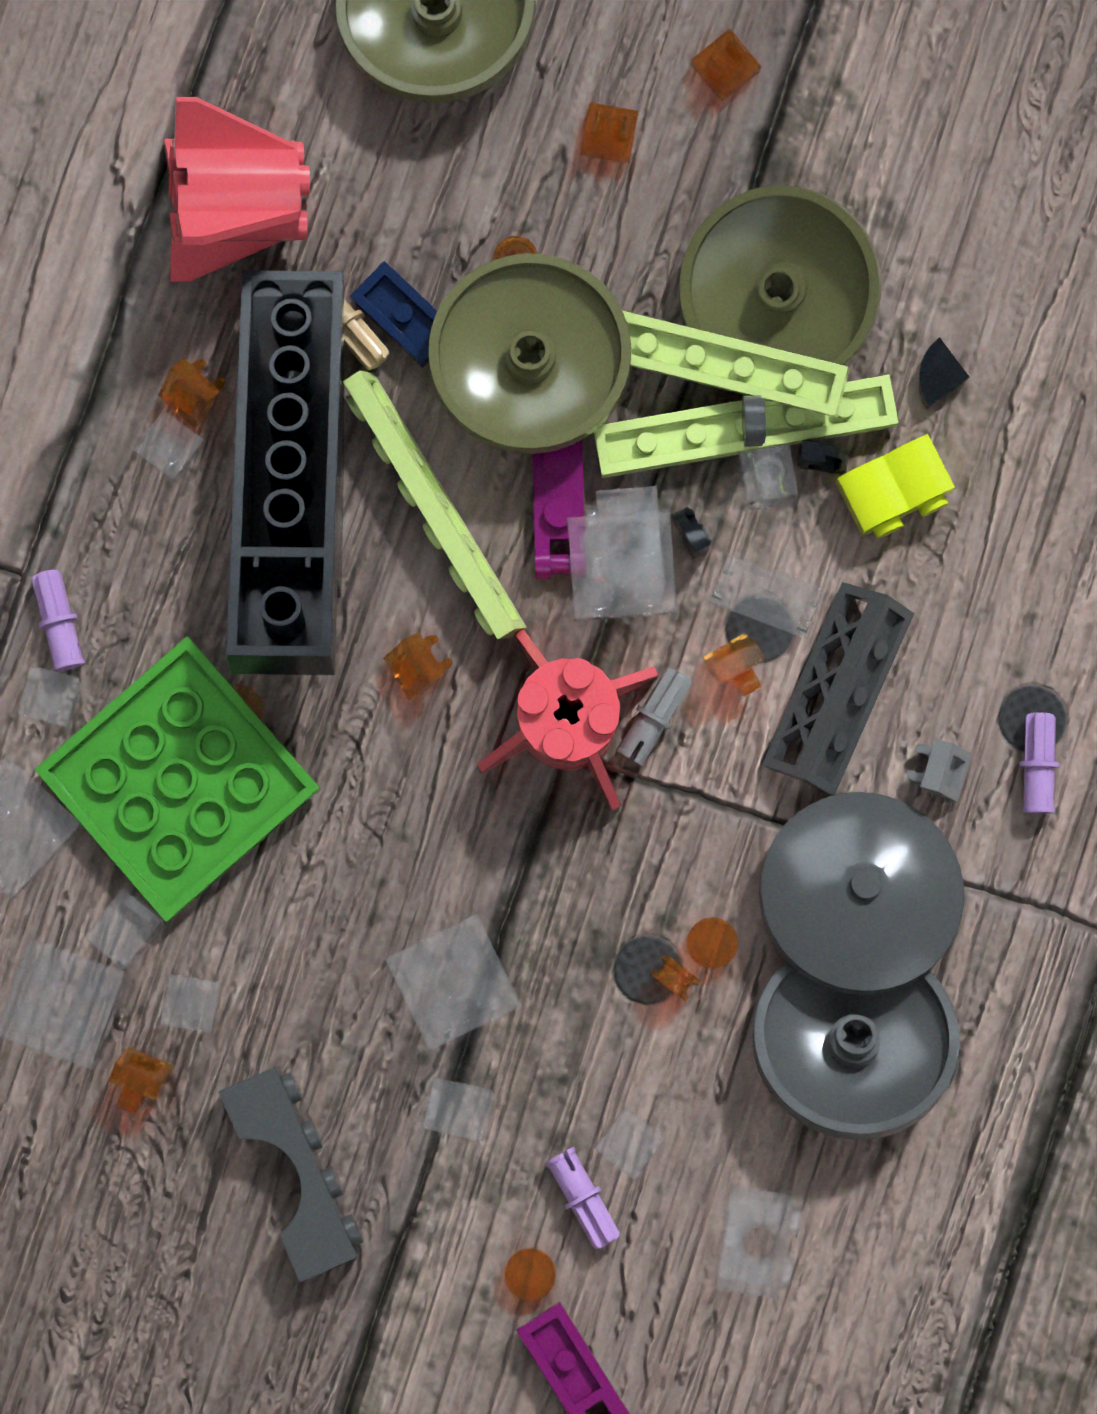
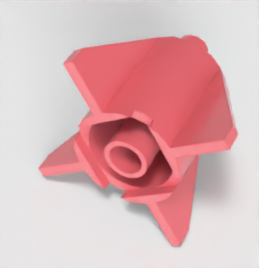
[164,97,310,282]
[477,629,659,811]

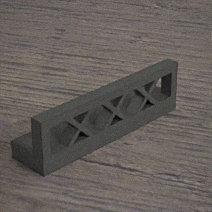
[762,582,915,796]

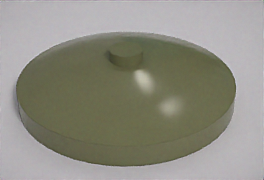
[336,0,536,103]
[680,186,882,365]
[428,253,631,454]

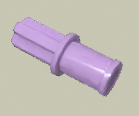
[32,570,86,672]
[1019,712,1060,814]
[545,1147,619,1249]

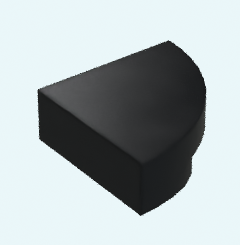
[919,337,970,409]
[797,440,849,474]
[671,507,712,559]

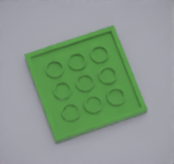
[34,636,321,923]

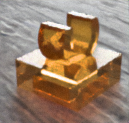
[691,29,761,102]
[581,102,639,164]
[158,358,226,428]
[383,632,453,700]
[702,633,766,697]
[108,1046,174,1114]

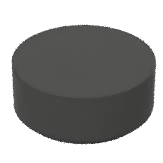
[742,395,766,447]

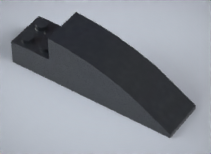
[226,270,344,675]

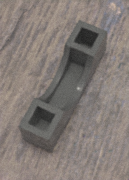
[219,1066,364,1283]

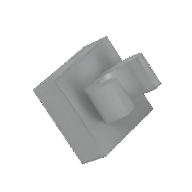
[907,739,973,802]

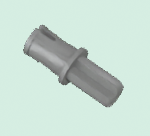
[616,668,691,766]

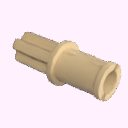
[344,298,389,370]

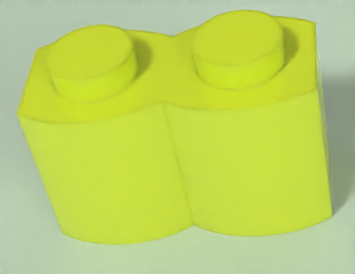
[835,434,955,539]

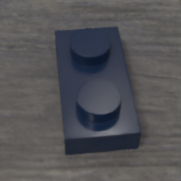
[350,261,437,368]

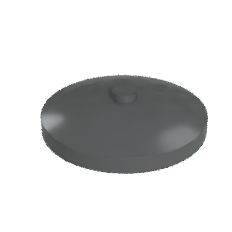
[759,792,964,995]
[752,961,960,1140]

